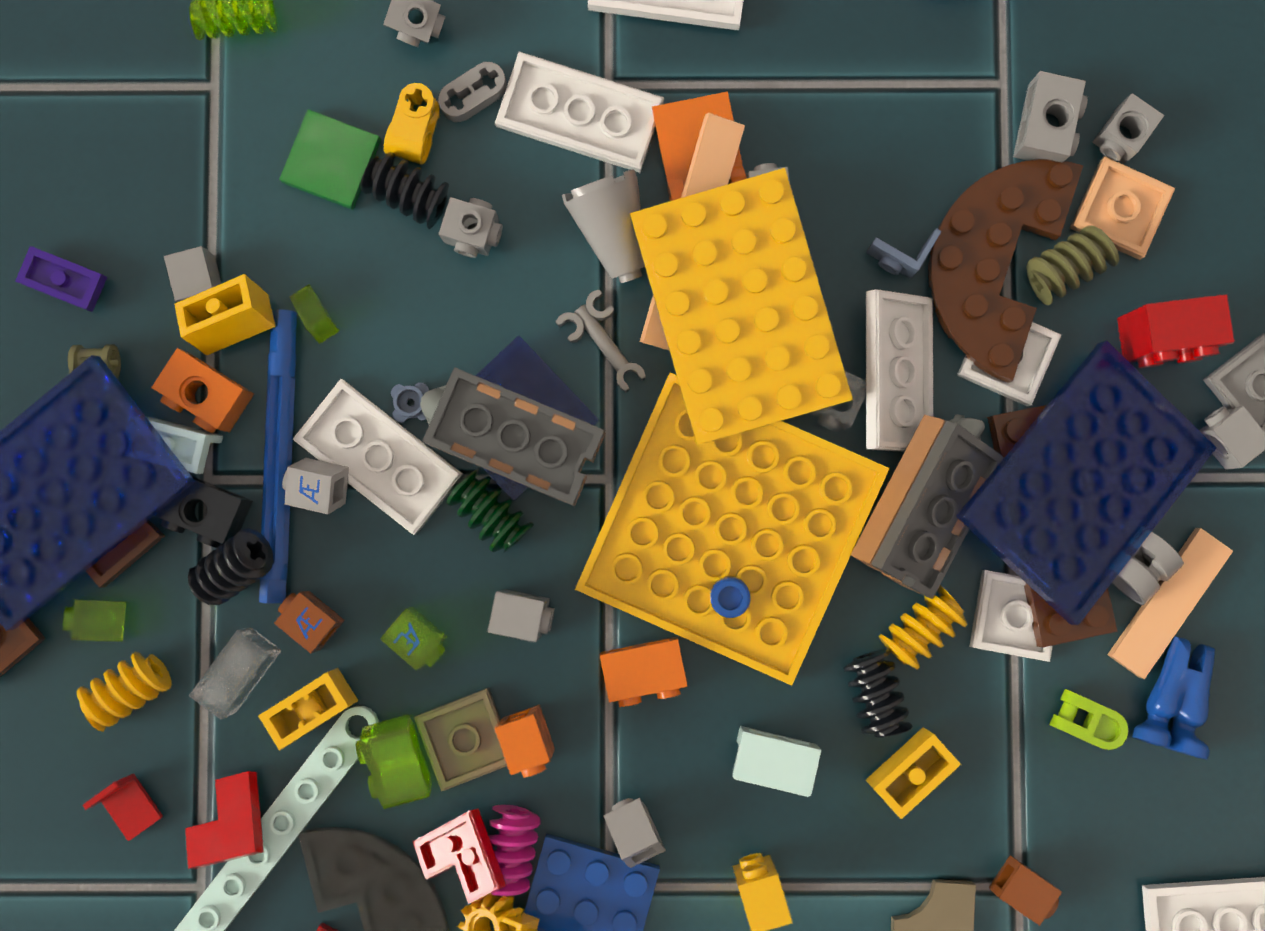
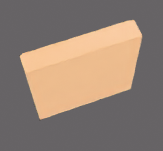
[1070,156,1175,260]

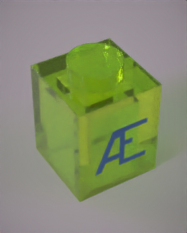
[380,607,448,670]

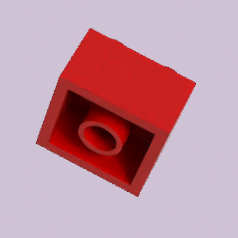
[1117,294,1234,368]

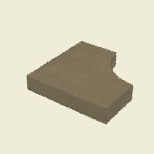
[891,879,976,931]

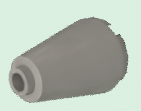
[561,169,645,283]

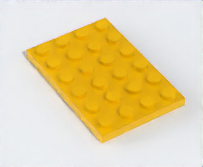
[630,168,853,445]

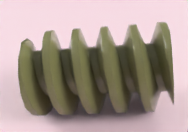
[1026,225,1119,305]

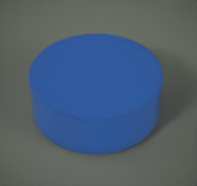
[710,576,750,618]

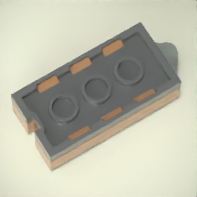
[420,367,606,506]
[851,414,1006,599]

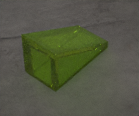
[289,284,339,344]

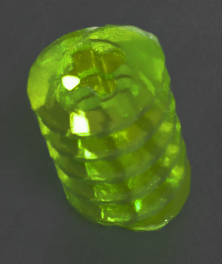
[189,0,278,41]

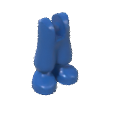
[1132,636,1215,760]

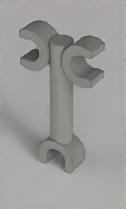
[556,290,645,392]

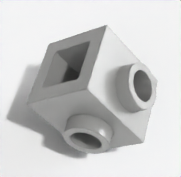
[383,0,445,47]
[439,197,503,258]

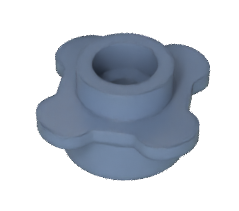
[391,382,429,423]

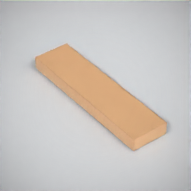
[1107,528,1233,679]

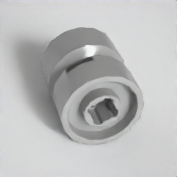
[1104,530,1184,605]

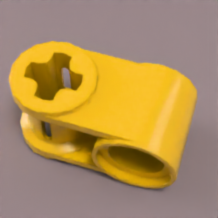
[384,83,440,165]

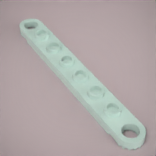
[174,706,379,931]

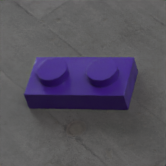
[15,246,107,312]

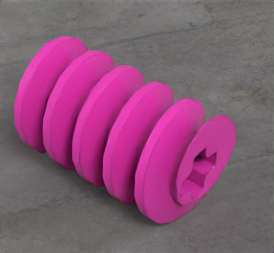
[489,805,541,896]

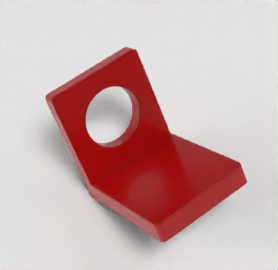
[82,773,163,841]

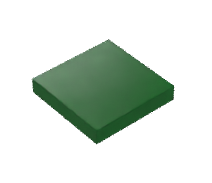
[279,109,381,210]

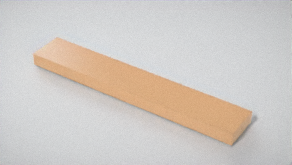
[640,113,745,350]

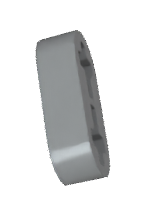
[438,62,507,122]

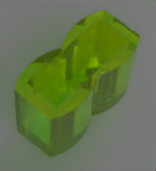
[356,714,432,809]

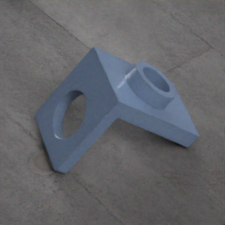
[866,228,942,279]

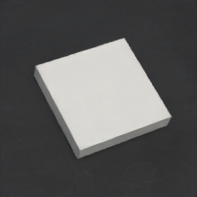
[957,322,1061,407]
[969,570,1053,662]

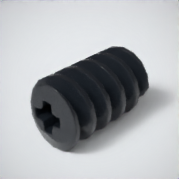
[360,152,449,229]
[187,528,274,606]
[843,649,913,738]

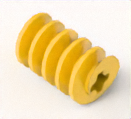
[878,585,968,669]
[77,652,172,732]

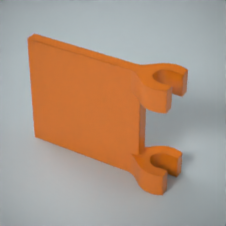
[652,91,747,201]

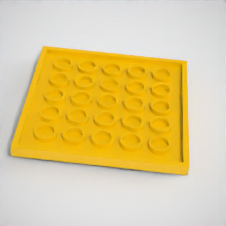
[575,373,890,685]

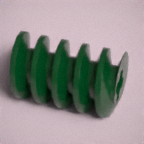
[446,467,534,553]

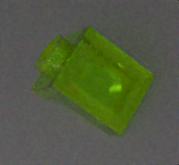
[63,598,126,642]

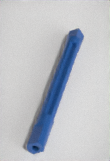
[259,310,297,603]

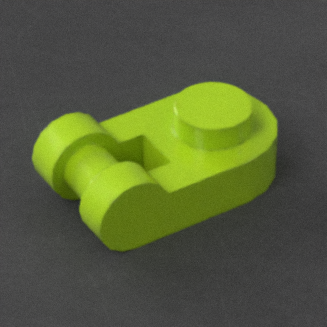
[1049,689,1129,750]

